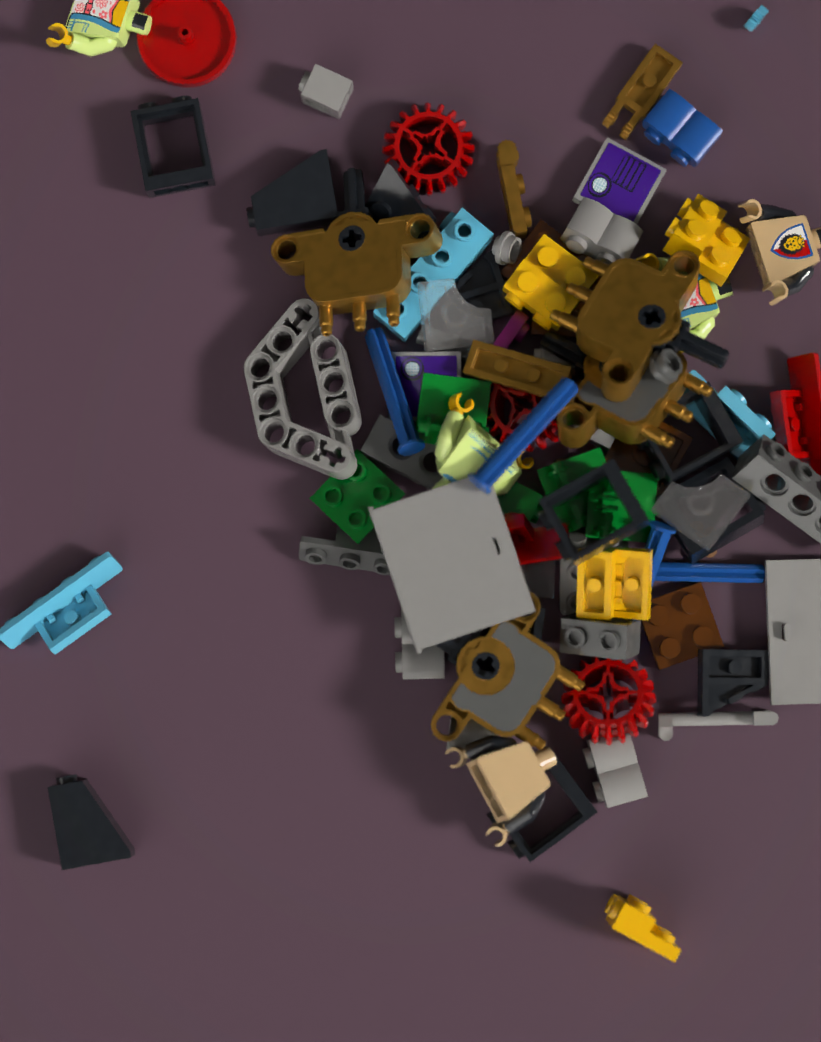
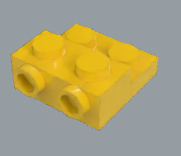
[663,193,751,287]
[502,234,599,331]
[604,893,681,962]

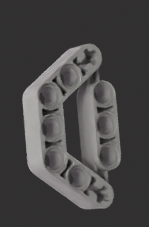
[244,299,362,480]

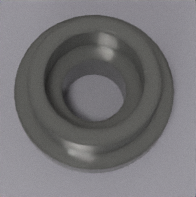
[649,349,683,384]

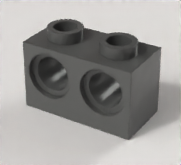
[559,613,641,660]

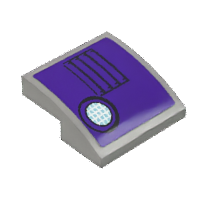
[572,137,667,224]
[392,351,461,421]

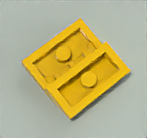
[576,547,653,621]

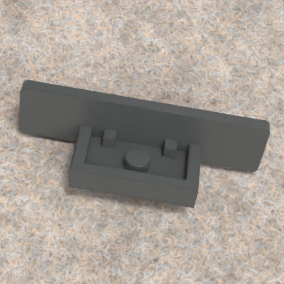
[299,526,390,575]

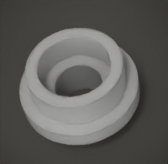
[492,230,522,265]

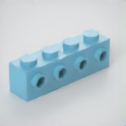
[373,207,494,343]

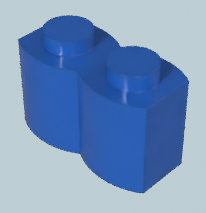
[642,88,723,168]

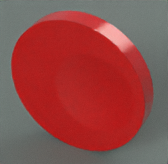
[137,0,237,88]

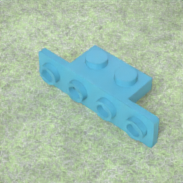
[683,370,776,459]
[0,552,123,655]

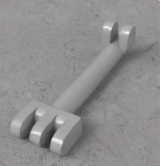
[658,710,779,741]

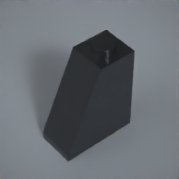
[246,149,338,236]
[47,774,135,870]

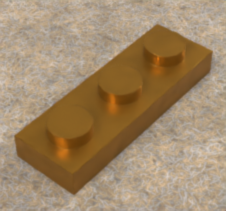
[463,339,574,398]

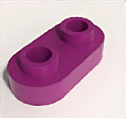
[493,309,531,349]

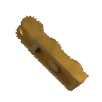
[602,43,683,140]
[496,139,532,239]

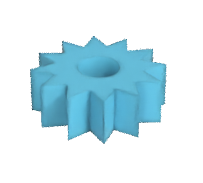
[744,5,769,32]

